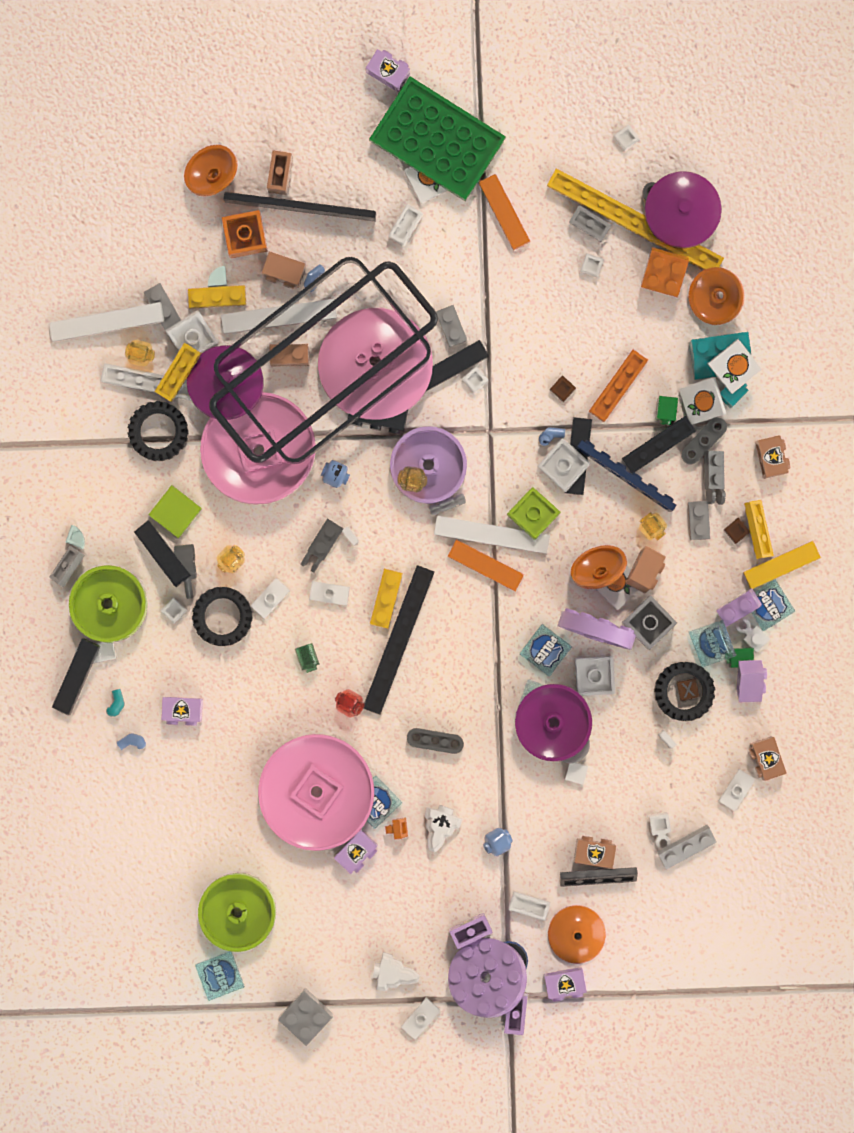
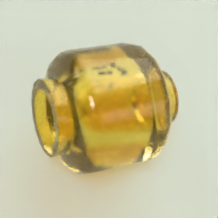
[125,340,155,366]
[397,466,427,493]
[639,512,667,541]
[216,545,245,573]

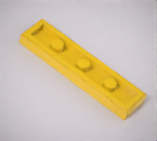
[743,541,821,589]

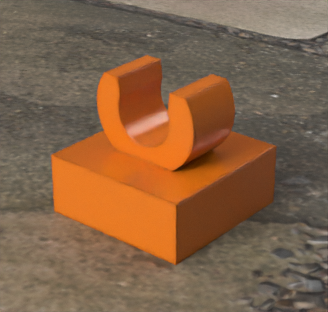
[385,817,408,839]

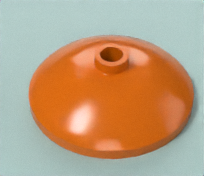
[184,145,238,196]
[689,267,744,325]
[571,545,627,589]
[548,905,606,964]

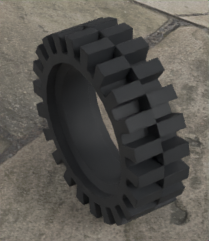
[127,401,189,461]
[192,587,253,646]
[654,662,716,721]

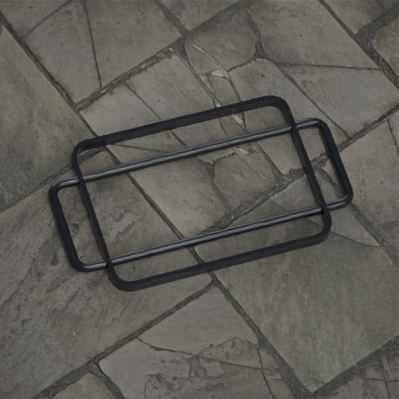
[209,257,438,464]

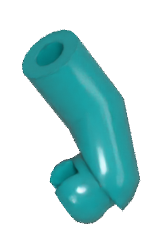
[106,688,125,717]

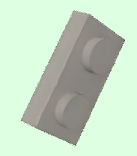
[569,205,612,242]
[436,304,467,348]
[688,501,710,540]
[49,545,85,587]

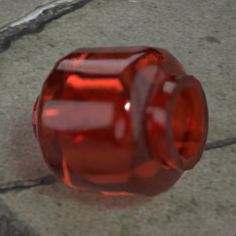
[335,689,364,718]

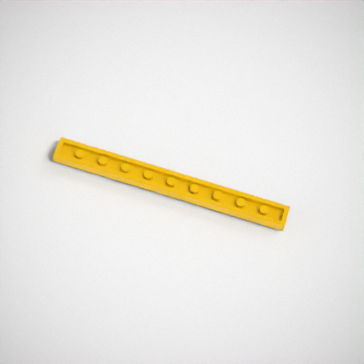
[547,168,724,270]

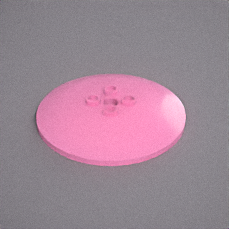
[318,308,433,420]
[200,392,316,505]
[258,734,374,851]

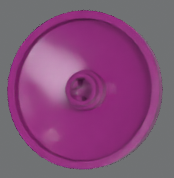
[645,171,722,248]
[187,345,264,420]
[515,684,592,761]

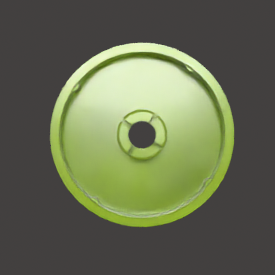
[69,565,148,643]
[198,873,276,952]

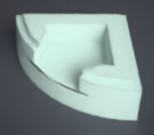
[208,266,227,287]
[65,525,85,549]

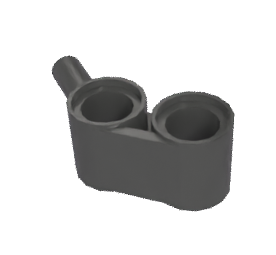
[174,544,197,599]

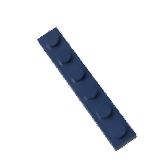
[575,440,677,512]

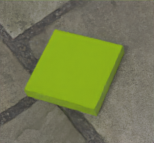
[148,485,202,538]
[507,487,561,540]

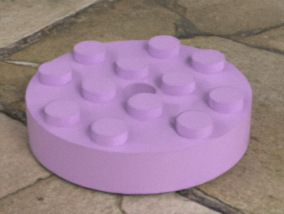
[390,426,467,504]
[557,608,636,650]
[448,938,527,1018]

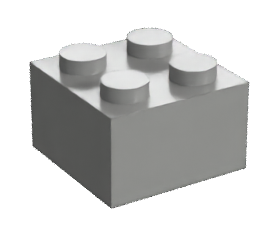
[621,595,677,650]
[278,988,333,1046]

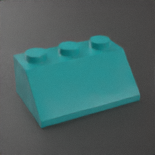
[689,332,751,380]

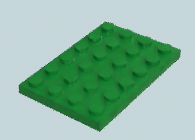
[369,76,506,202]

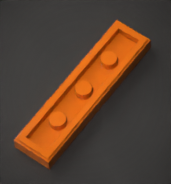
[479,174,530,251]
[588,349,648,422]
[447,540,524,592]

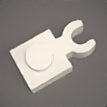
[735,619,770,653]
[649,812,671,848]

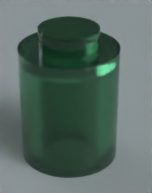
[295,643,320,673]

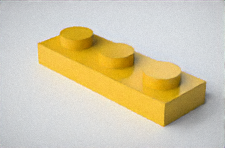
[188,285,246,309]
[154,343,202,402]
[744,500,774,559]
[370,568,403,629]

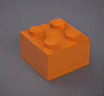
[222,210,268,259]
[641,247,689,298]

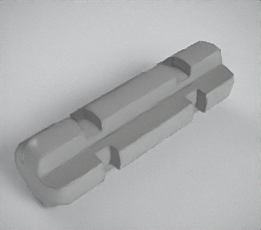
[429,494,466,515]

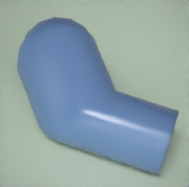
[303,264,325,292]
[539,427,565,446]
[116,733,146,750]

